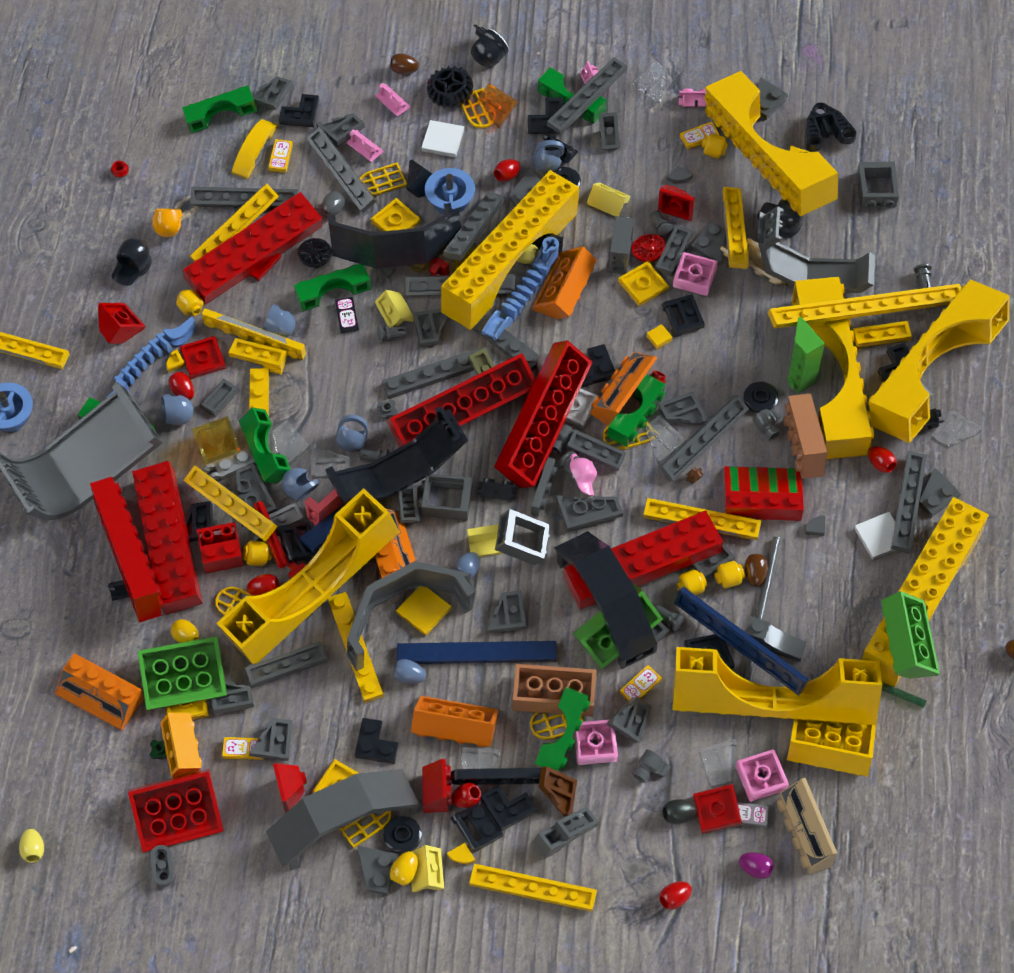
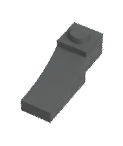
[746,616,807,662]
[533,807,599,858]

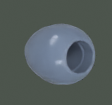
[453,552,480,579]
[393,659,426,684]

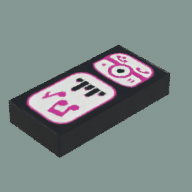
[335,297,359,333]

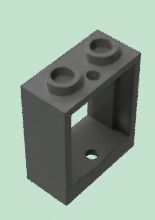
[857,161,899,208]
[609,216,634,274]
[418,474,473,521]
[495,509,550,565]

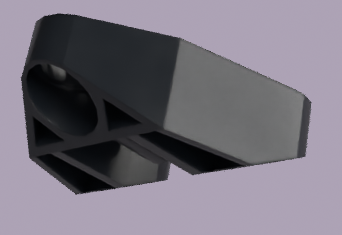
[805,102,857,152]

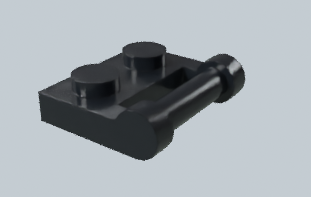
[661,294,705,337]
[275,522,320,564]
[450,800,503,853]

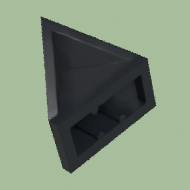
[406,160,432,198]

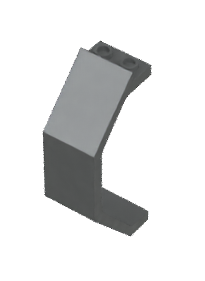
[758,206,875,293]
[346,561,475,671]
[266,769,420,870]

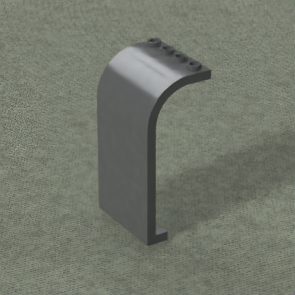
[0,382,163,520]

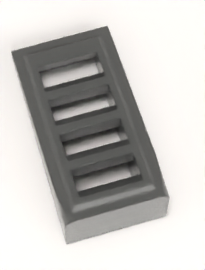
[397,485,420,523]

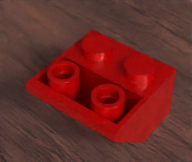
[197,522,244,574]
[422,758,452,813]

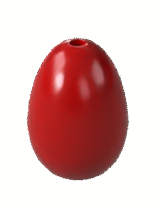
[493,159,520,182]
[168,372,194,400]
[868,446,897,473]
[247,574,279,596]
[452,783,481,808]
[659,881,692,910]

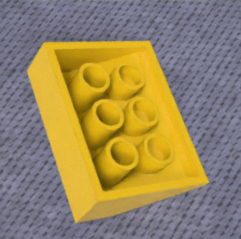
[787,719,876,777]

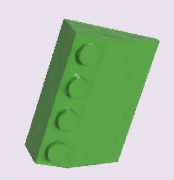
[137,637,227,710]

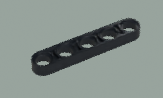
[451,768,541,785]

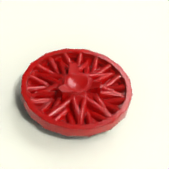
[632,234,665,262]

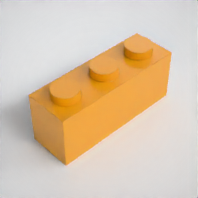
[160,713,202,777]

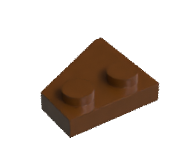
[538,766,577,817]

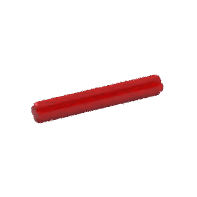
[253,501,289,569]

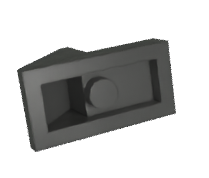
[599,112,620,149]

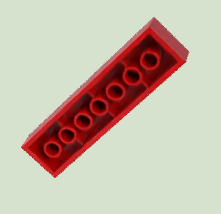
[183,192,322,305]
[494,340,593,488]
[386,353,536,447]
[132,460,203,615]
[90,477,164,623]
[563,510,723,610]

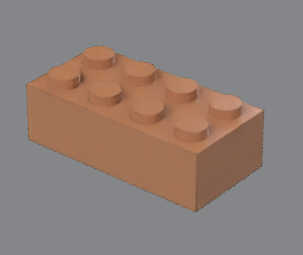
[783,393,827,479]
[513,664,596,717]

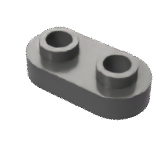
[150,845,174,887]

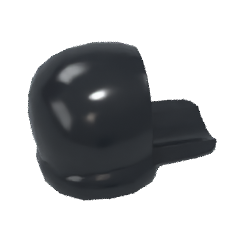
[471,24,509,67]
[757,199,804,238]
[111,237,152,286]

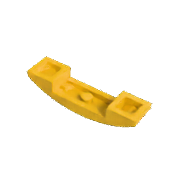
[231,119,278,179]

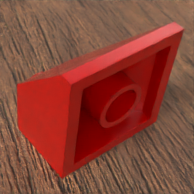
[658,184,695,222]
[97,303,146,344]
[273,763,307,814]

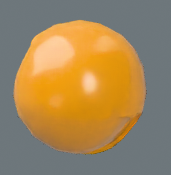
[152,208,183,238]

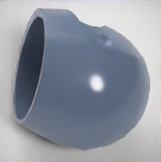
[533,140,564,173]
[263,304,295,338]
[161,394,194,426]
[336,415,368,452]
[282,467,320,501]

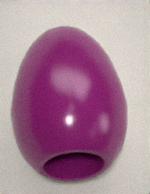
[739,852,774,879]

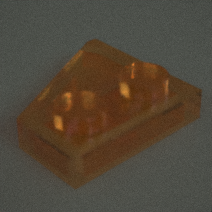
[479,83,518,129]

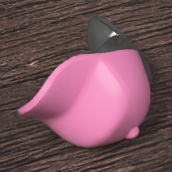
[555,451,597,496]

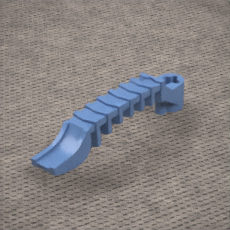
[481,237,559,341]
[107,316,196,397]

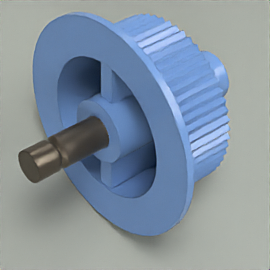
[425,168,475,214]
[0,383,33,432]

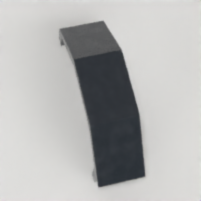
[328,203,461,269]
[325,406,468,506]
[554,531,657,669]

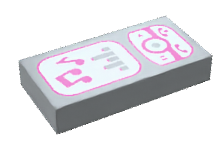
[738,802,769,828]

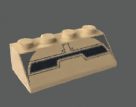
[777,778,837,874]

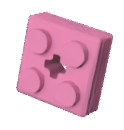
[673,252,718,296]
[574,720,618,765]
[736,749,789,802]

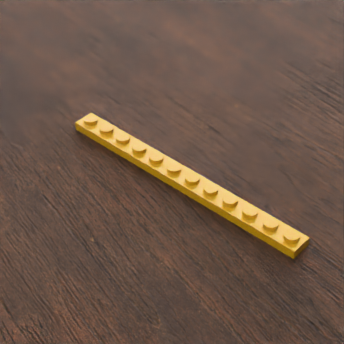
[768,284,961,329]

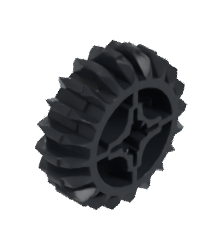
[427,65,474,109]

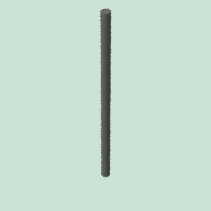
[743,537,780,681]

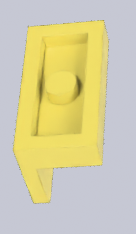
[587,182,630,217]
[375,290,414,327]
[467,524,503,557]
[411,845,444,893]

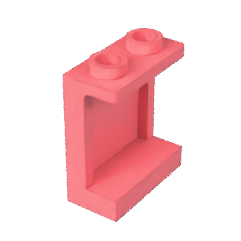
[304,489,343,526]

